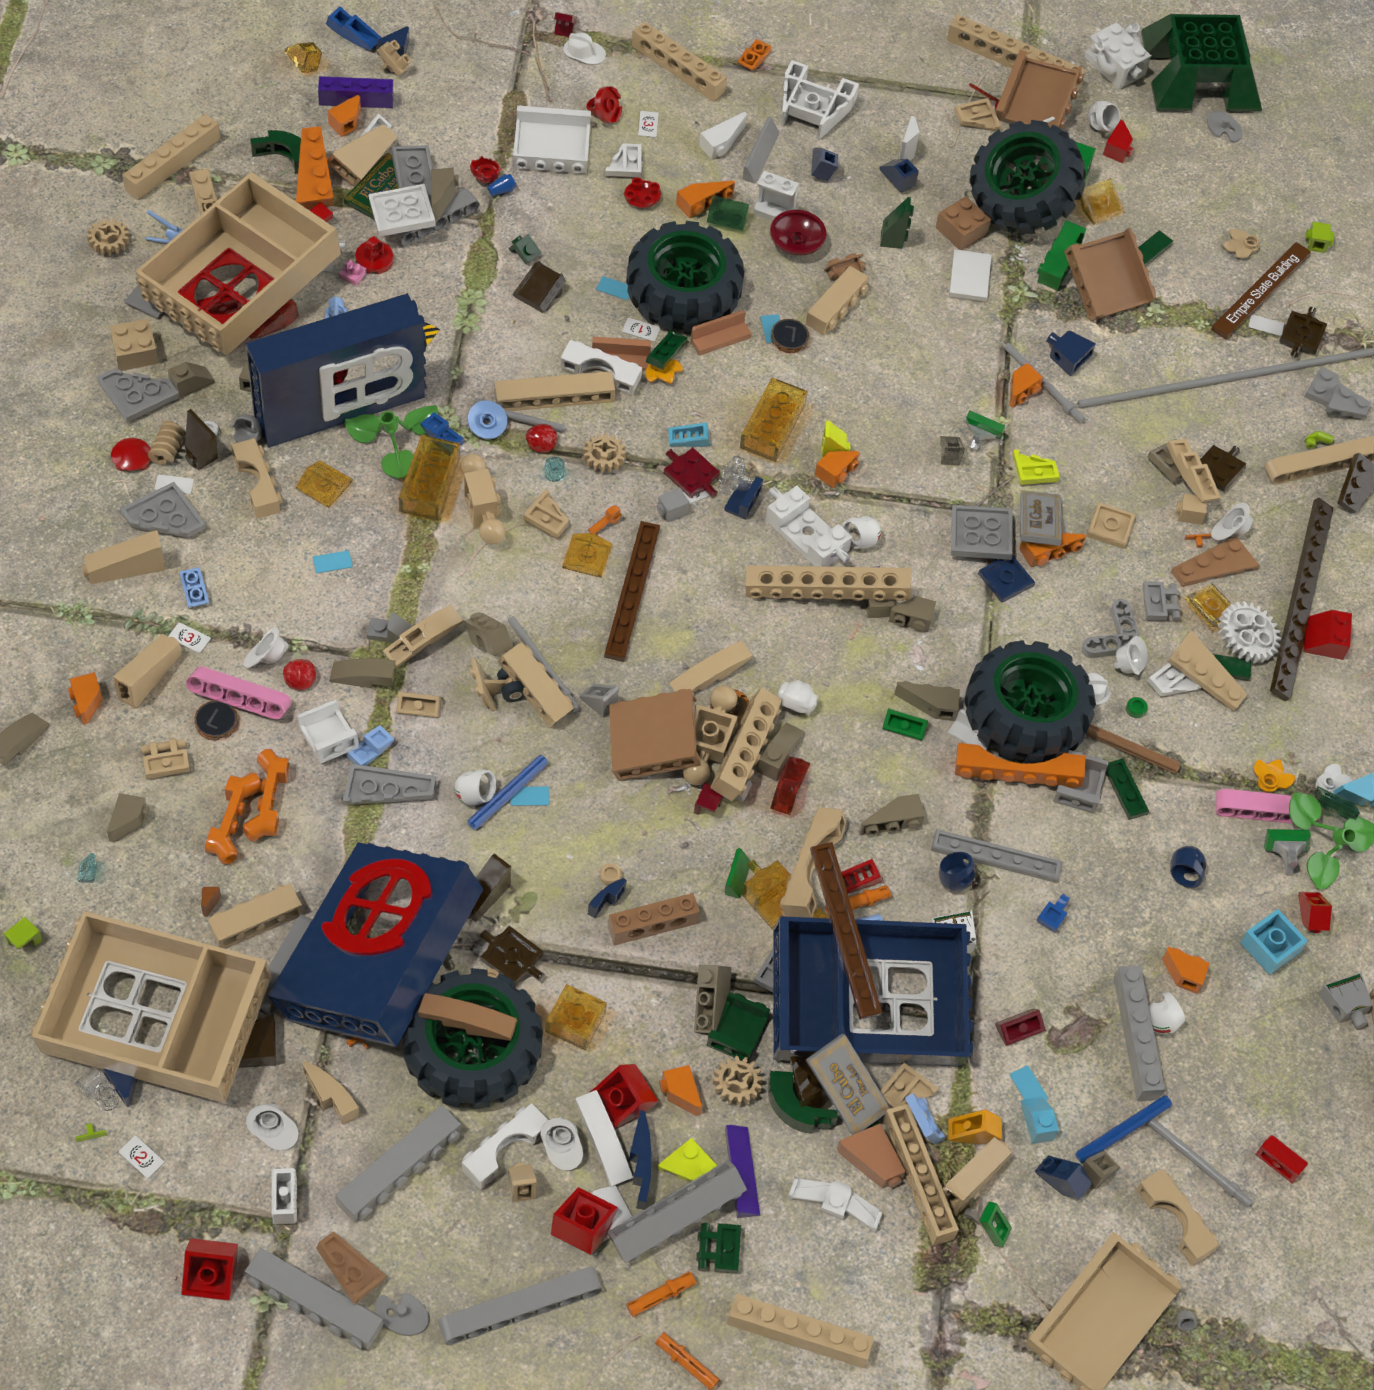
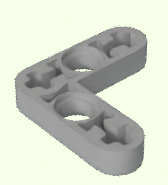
[1082,599,1140,658]

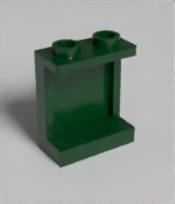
[706,992,770,1063]

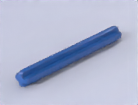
[467,755,548,830]
[1075,1095,1172,1163]

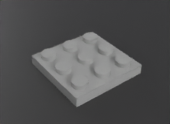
[951,505,1012,560]

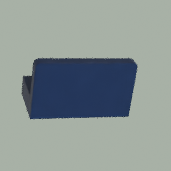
[724,476,764,520]

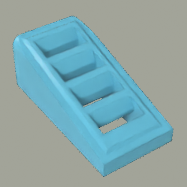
[668,422,711,447]

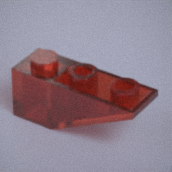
[248,299,299,340]
[770,756,810,815]

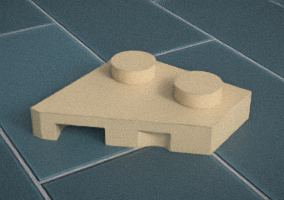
[954,98,1002,131]
[523,489,569,538]
[880,1063,939,1109]

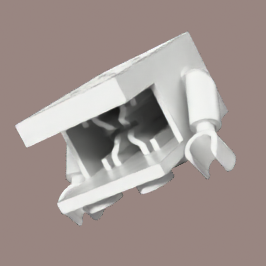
[1084,22,1151,90]

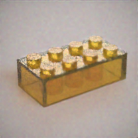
[740,377,808,462]
[399,434,460,521]

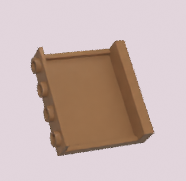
[996,50,1084,130]
[1064,227,1157,321]
[609,689,701,781]

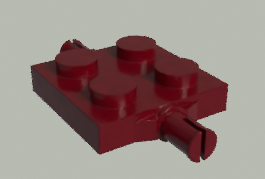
[663,447,720,498]

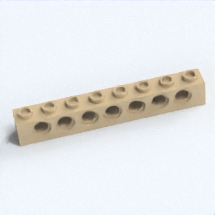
[947,14,1086,91]
[745,565,911,601]

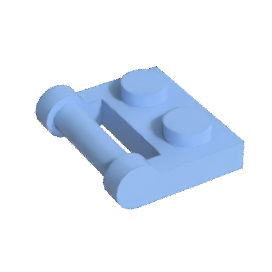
[905,1093,946,1144]

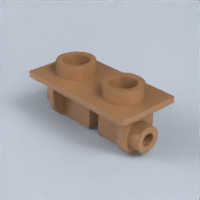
[824,253,865,280]

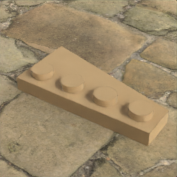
[1167,630,1247,711]

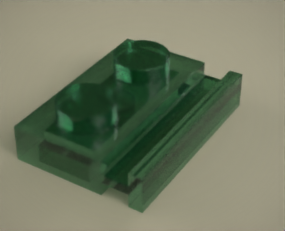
[707,195,750,231]
[1314,786,1360,820]

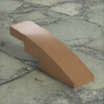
[418,993,517,1041]

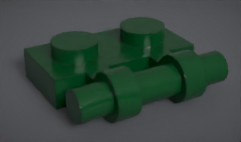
[696,1223,741,1274]

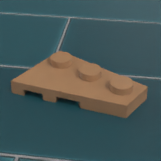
[316,1231,386,1305]

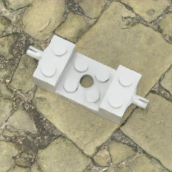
[765,486,852,567]

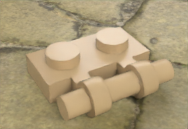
[141,738,190,779]

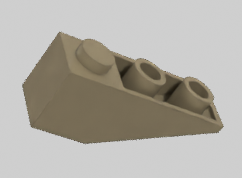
[895,681,960,721]
[859,794,925,836]
[694,964,732,1033]

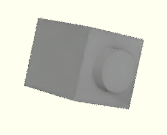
[657,488,689,523]

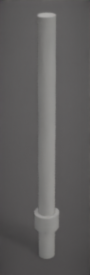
[1004,343,1086,424]
[508,616,580,713]
[1146,1118,1253,1208]

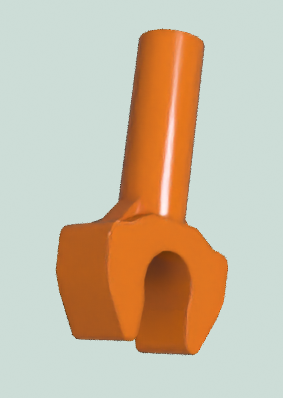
[588,505,622,536]

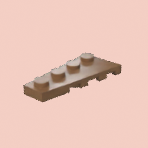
[1171,536,1260,587]

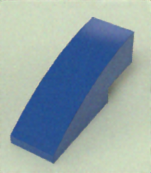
[326,6,382,50]

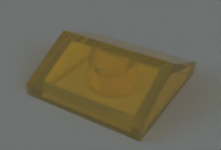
[1080,178,1125,225]
[296,460,353,508]
[562,533,612,578]
[1185,583,1232,627]

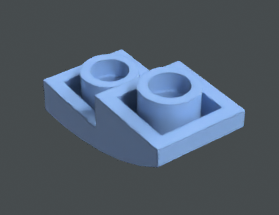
[179,567,209,608]

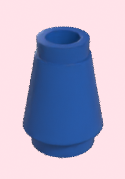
[487,174,516,197]

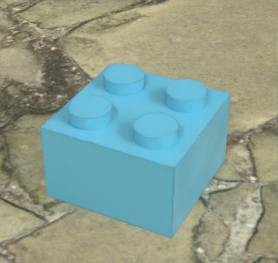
[1240,909,1308,975]

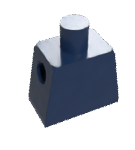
[1046,331,1096,376]

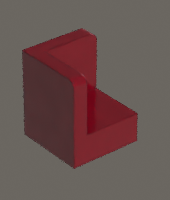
[694,783,724,815]

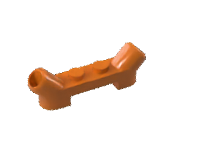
[243,749,290,842]
[205,772,262,865]

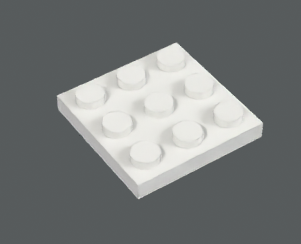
[368,184,436,237]

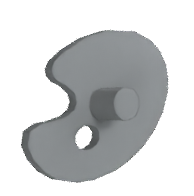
[1207,111,1242,143]
[375,1293,429,1336]

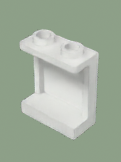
[753,171,799,221]
[297,700,359,764]

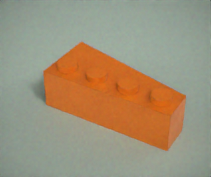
[296,126,334,209]

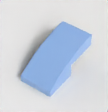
[346,725,394,766]

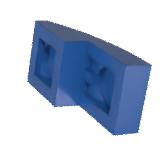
[420,412,464,455]

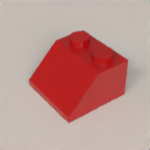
[1303,610,1352,660]
[590,1064,658,1130]
[551,1187,618,1255]
[181,1238,238,1300]

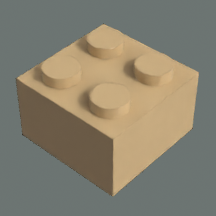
[109,319,159,371]

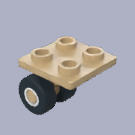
[470,658,525,711]

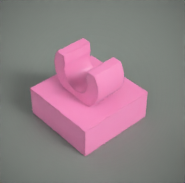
[339,259,366,286]

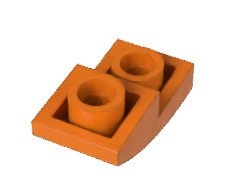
[737,39,772,71]

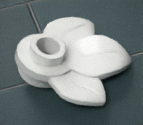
[1316,764,1353,804]

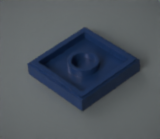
[978,554,1035,603]

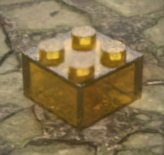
[545,984,607,1051]

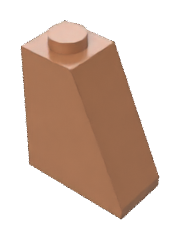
[837,1124,906,1188]

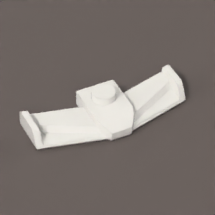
[788,1178,882,1233]

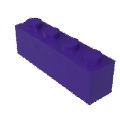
[318,76,394,109]

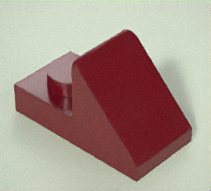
[554,12,577,37]

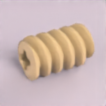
[148,420,186,465]

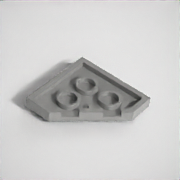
[96,369,180,423]
[120,482,206,538]

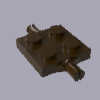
[1279,307,1327,358]
[1200,445,1247,492]
[480,926,544,984]

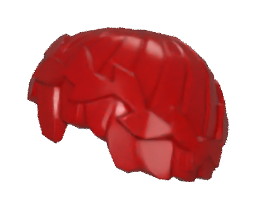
[470,156,501,183]
[525,424,558,453]
[283,659,316,691]

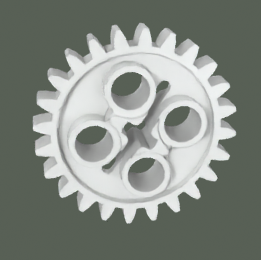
[1218,601,1281,664]

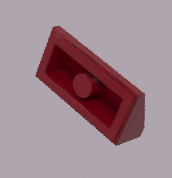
[995,1008,1046,1046]

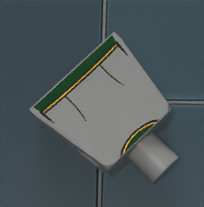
[1318,973,1372,1029]

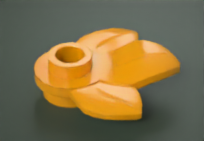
[645,359,683,384]
[1254,759,1295,793]

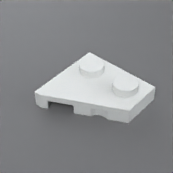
[605,143,641,177]
[1147,663,1202,696]

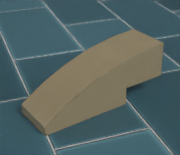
[329,658,396,688]
[0,712,50,766]

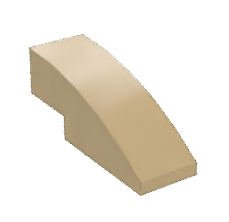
[302,1061,359,1124]

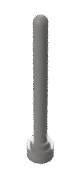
[473,398,566,432]

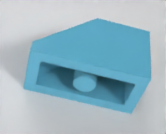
[1333,772,1374,807]
[1021,1097,1059,1144]

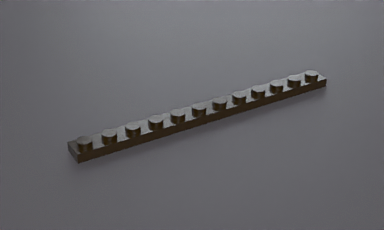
[1270,497,1333,701]

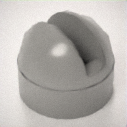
[1177,1310,1197,1331]

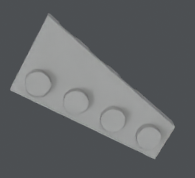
[343,764,436,805]

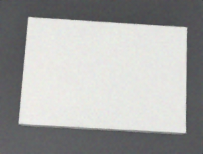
[949,249,991,302]

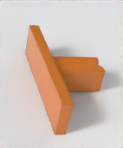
[1184,534,1211,548]
[346,1037,368,1050]

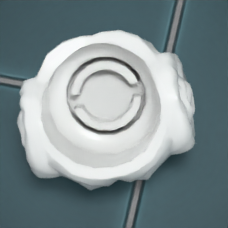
[777,680,819,716]

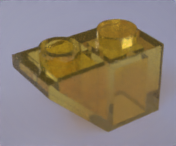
[284,42,322,73]

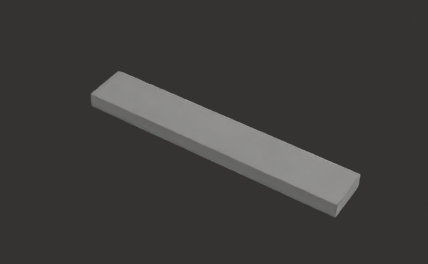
[931,829,1062,883]

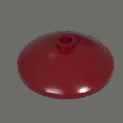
[770,210,826,256]

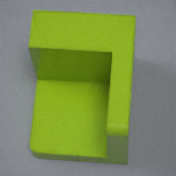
[3,917,43,949]

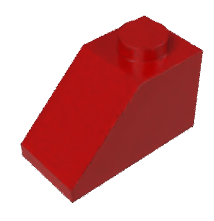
[1103,119,1134,163]
[1298,892,1332,933]

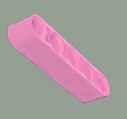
[186,666,291,719]
[1216,789,1320,825]

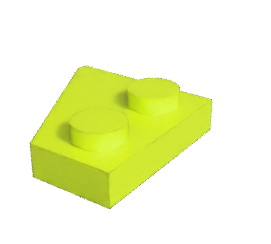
[1012,449,1060,485]
[658,1138,717,1181]

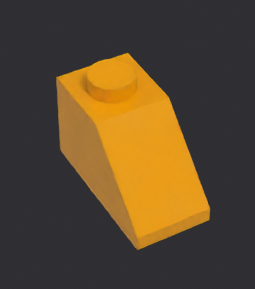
[948,1109,1002,1144]

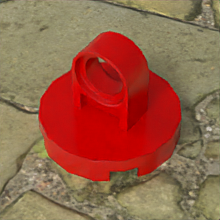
[586,86,622,124]
[355,236,394,274]

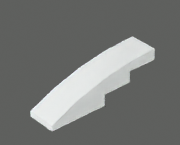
[575,1090,633,1186]

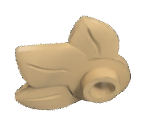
[1222,229,1260,258]

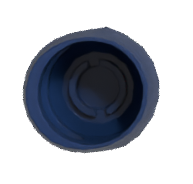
[1170,846,1206,888]
[939,852,975,892]

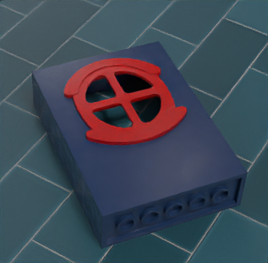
[268,842,483,1047]

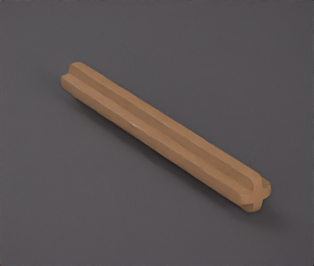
[1086,724,1181,773]

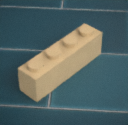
[805,266,869,335]
[497,641,574,728]
[208,883,303,949]

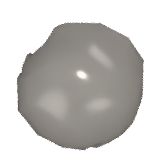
[232,414,262,442]

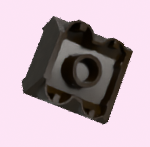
[512,261,566,313]
[790,1056,832,1109]

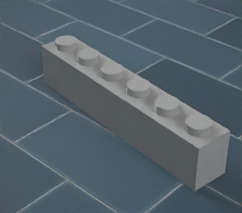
[1114,966,1165,1101]
[335,1105,461,1223]
[607,1160,747,1263]
[244,1247,384,1351]

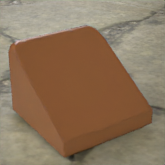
[201,887,221,917]

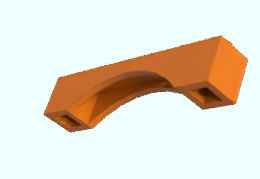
[955,743,1086,788]

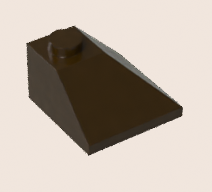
[185,409,218,470]

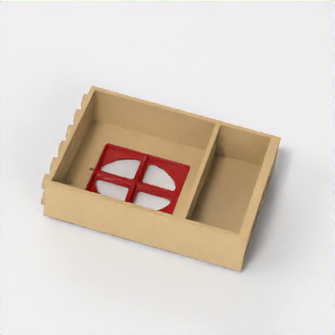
[135,172,341,356]

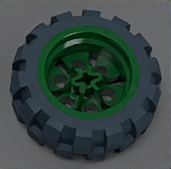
[969,120,1086,235]
[626,220,745,333]
[964,640,1096,764]
[402,968,543,1109]

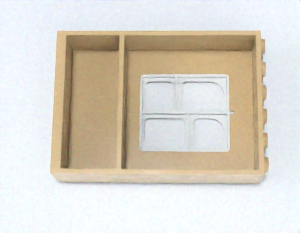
[31,911,272,1103]

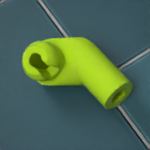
[1304,431,1334,449]

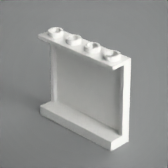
[512,105,591,174]

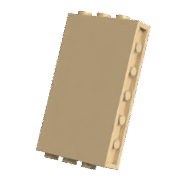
[1026,1232,1182,1390]

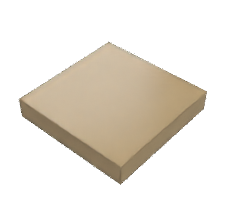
[1087,502,1136,549]

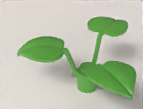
[345,405,438,479]
[1289,792,1374,890]

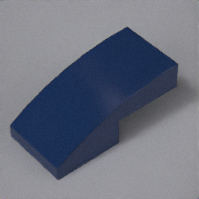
[588,878,627,918]

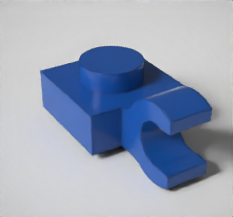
[1037,894,1070,932]

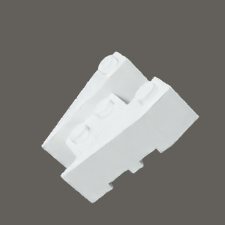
[781,60,859,139]

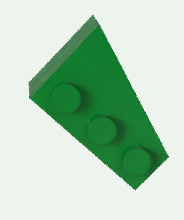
[1037,220,1086,291]

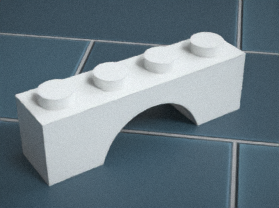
[560,340,642,396]
[462,1103,548,1190]

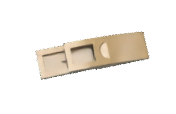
[189,169,218,215]
[383,605,464,668]

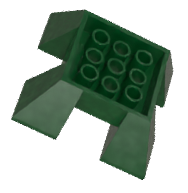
[1141,14,1262,111]

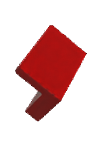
[197,291,242,315]
[1255,1135,1308,1184]

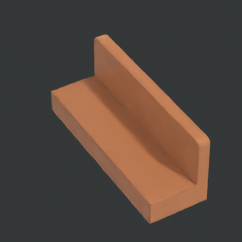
[691,310,751,356]
[592,336,651,371]

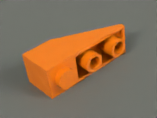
[676,180,735,218]
[1019,533,1086,567]

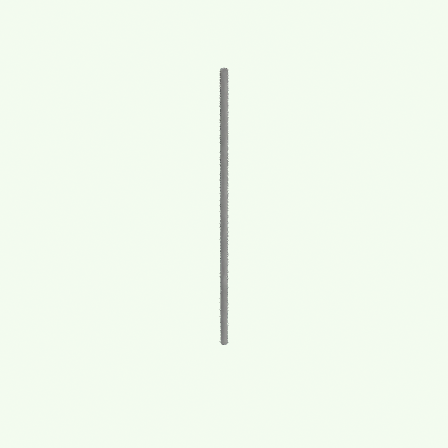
[1077,348,1374,408]

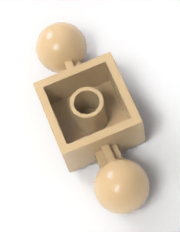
[460,453,506,544]
[683,685,737,785]

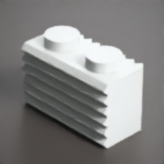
[272,1168,297,1224]

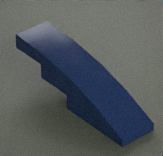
[629,1110,652,1210]

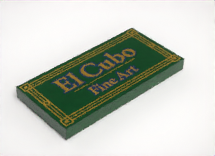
[343,153,398,220]

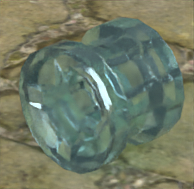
[544,456,565,482]

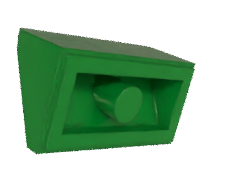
[882,709,928,740]
[724,848,751,899]

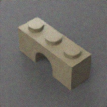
[464,612,513,656]

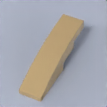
[1166,439,1221,502]
[669,641,753,693]

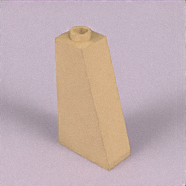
[327,124,397,187]
[82,530,165,584]
[113,634,182,709]
[943,1137,1012,1217]

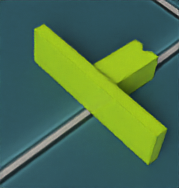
[75,1123,107,1142]

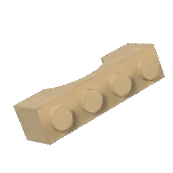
[231,438,282,519]
[1136,1169,1219,1266]

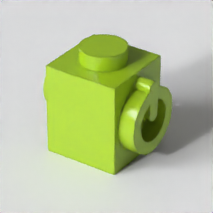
[1305,222,1335,253]

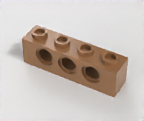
[608,893,700,946]

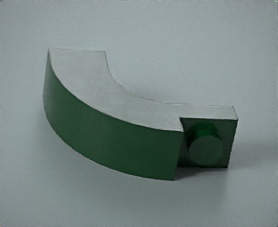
[250,130,301,174]
[768,1070,838,1134]

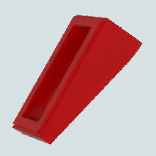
[841,858,882,894]

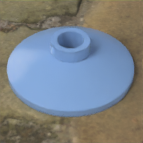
[467,400,507,439]

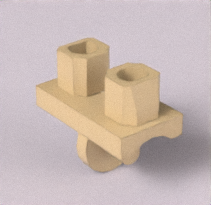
[376,40,411,76]

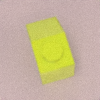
[821,421,850,459]

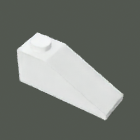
[699,112,747,160]

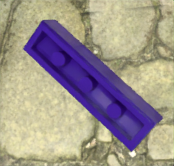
[725,1125,760,1218]

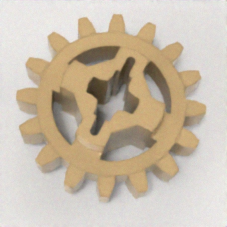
[87,218,130,256]
[583,433,626,473]
[713,1056,763,1106]

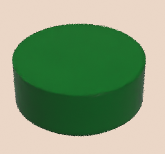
[1126,697,1148,718]

